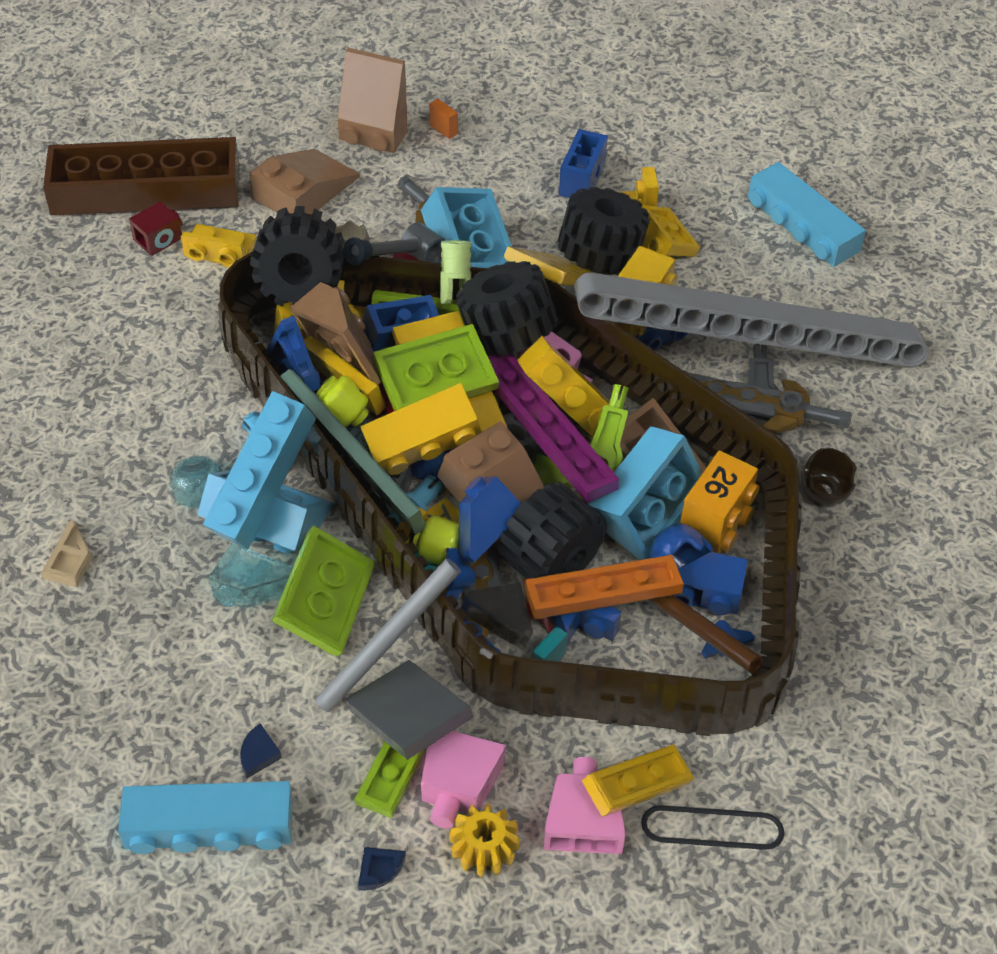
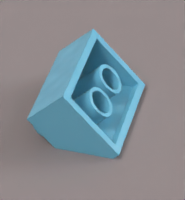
[421,187,512,269]
[589,426,703,560]
[197,470,334,554]

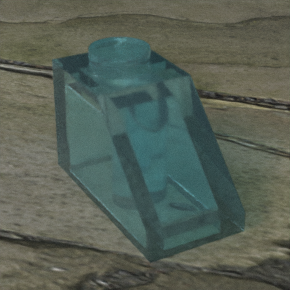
[209,543,293,609]

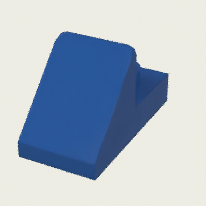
[552,606,622,645]

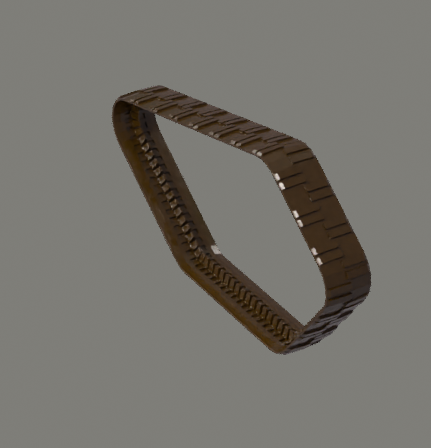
[218,252,802,736]

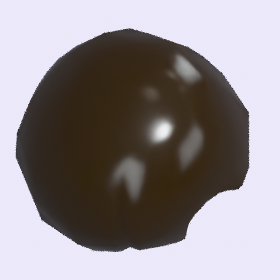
[801,448,857,505]

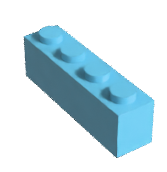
[748,162,866,267]
[203,391,316,550]
[118,781,293,854]

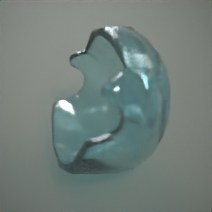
[170,455,223,509]

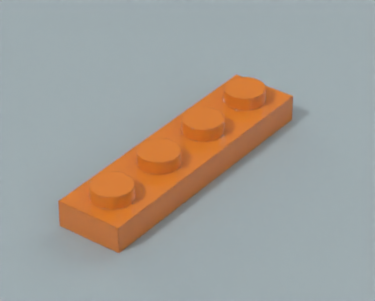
[525,555,684,619]

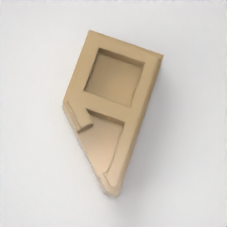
[41,520,93,587]

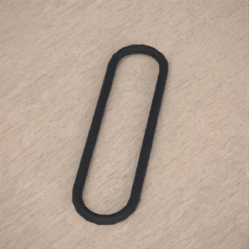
[641,805,785,850]

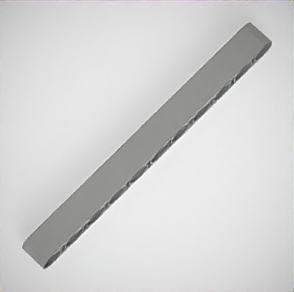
[574,273,929,367]

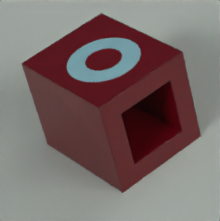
[129,201,183,256]

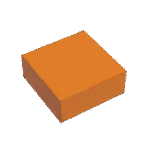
[429,98,458,139]

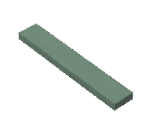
[280,369,425,535]

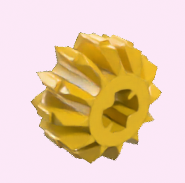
[449,802,520,878]

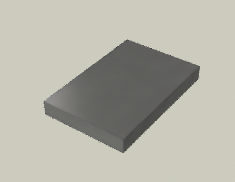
[345,660,474,760]

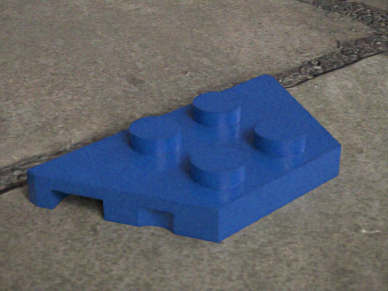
[264,315,321,394]

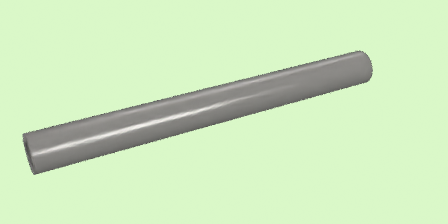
[315,558,461,712]

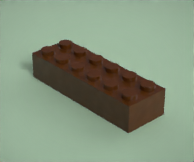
[43,137,240,215]

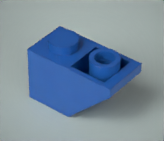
[674,552,748,615]

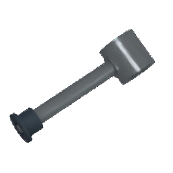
[343,222,446,265]

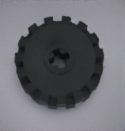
[557,187,650,275]
[250,206,344,307]
[456,261,558,356]
[498,482,607,579]

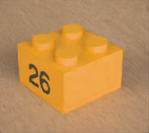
[680,450,759,554]

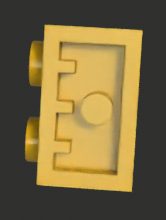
[642,205,701,257]
[181,224,257,267]

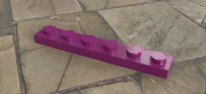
[488,353,619,503]

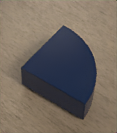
[240,723,282,778]
[358,847,406,891]

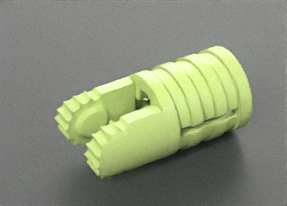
[440,240,472,304]

